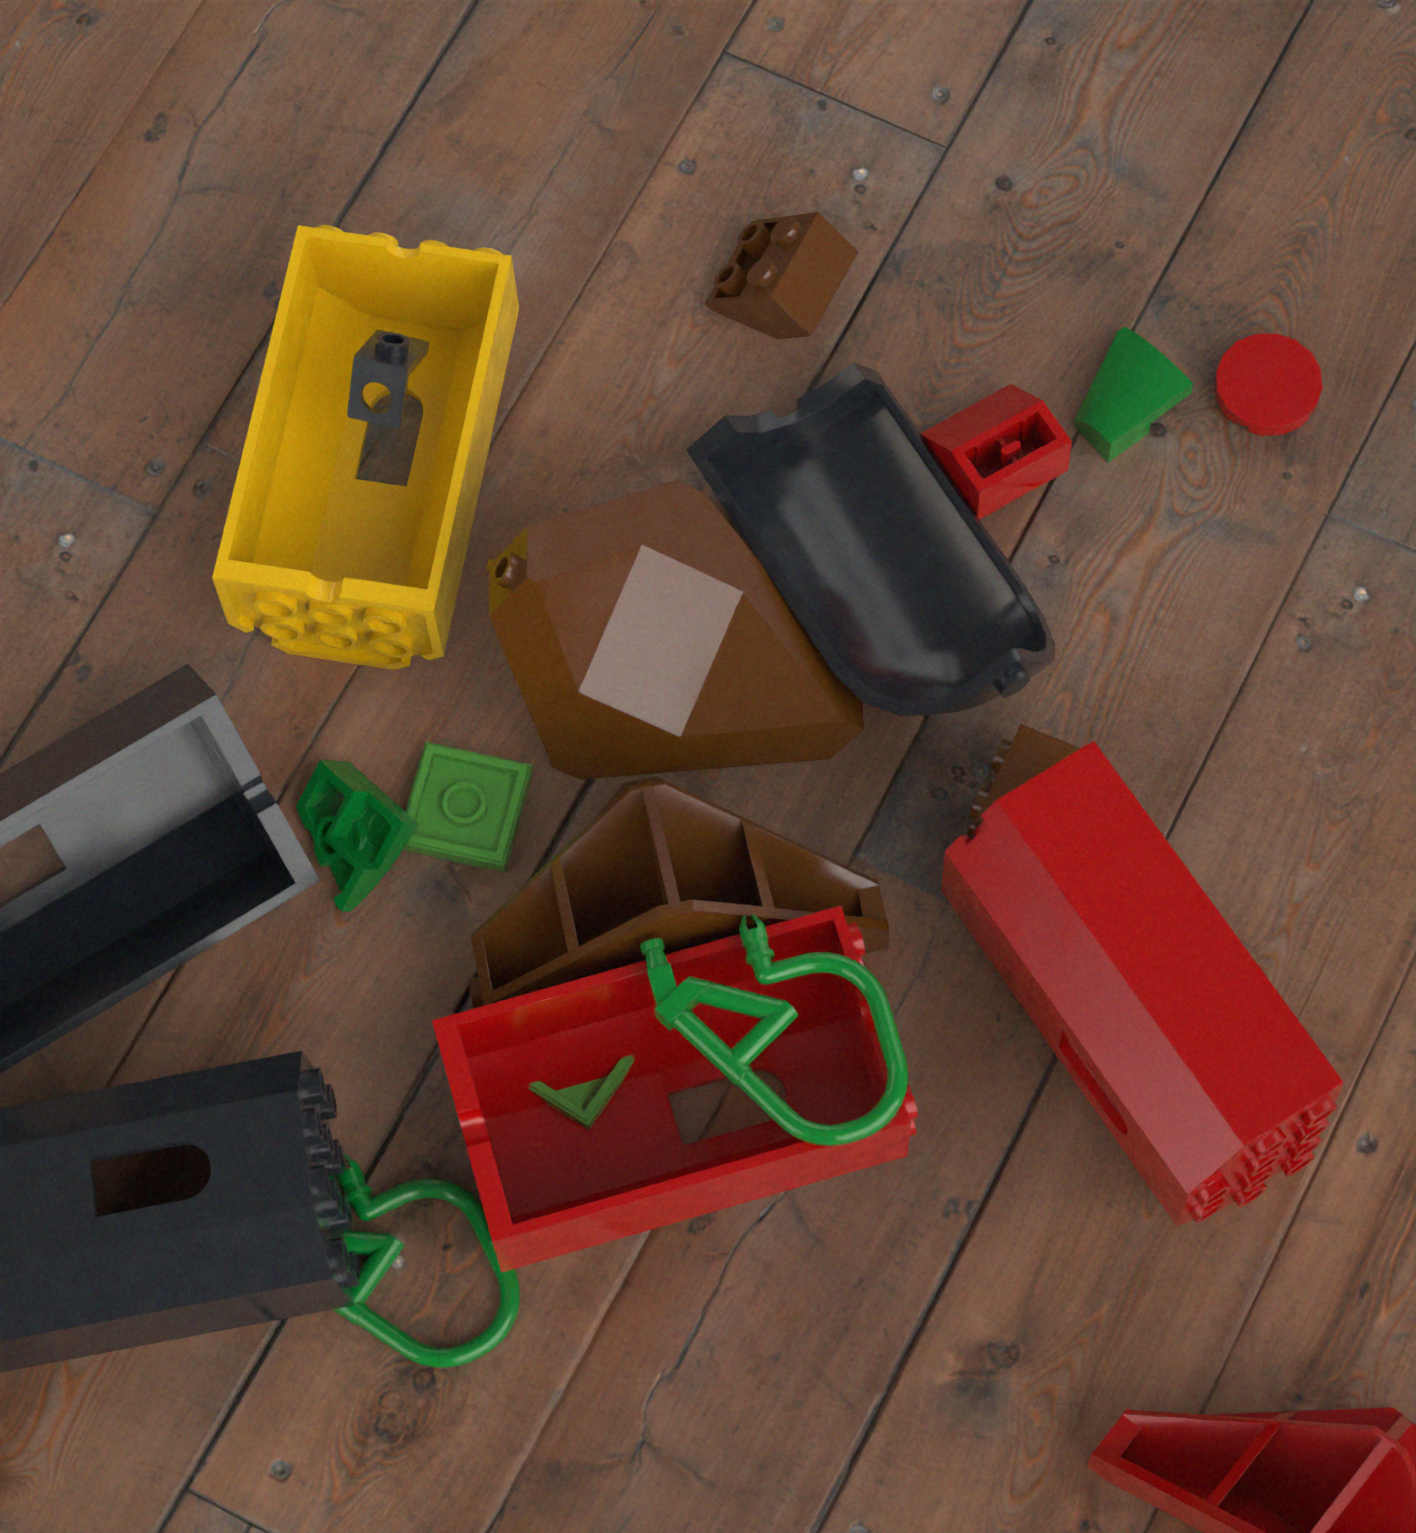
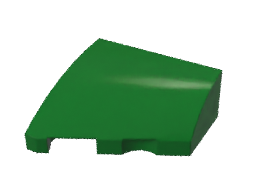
[1073,326,1194,463]
[296,760,418,912]

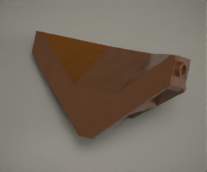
[485,480,864,780]
[468,776,890,1009]

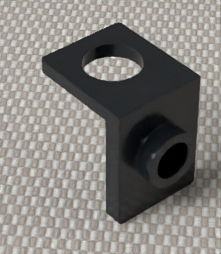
[347,330,429,429]

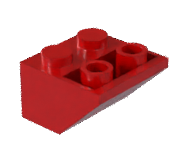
[920,384,1072,519]

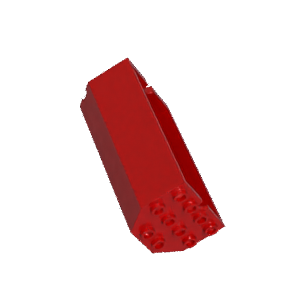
[941,741,1344,1226]
[432,906,918,1272]

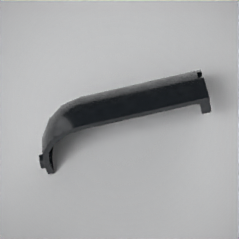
[686,362,1055,716]

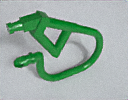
[640,914,908,1146]
[333,1154,520,1368]

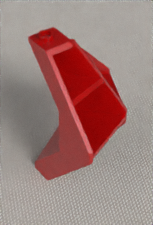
[1087,1407,1416,1533]

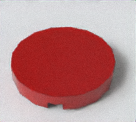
[1214,333,1323,436]

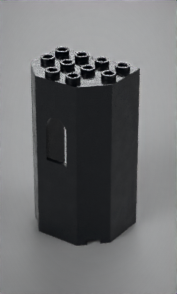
[0,663,320,1074]
[0,1051,361,1373]

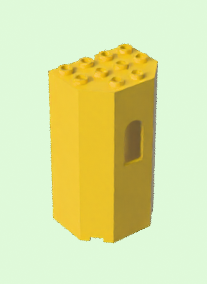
[212,225,519,670]

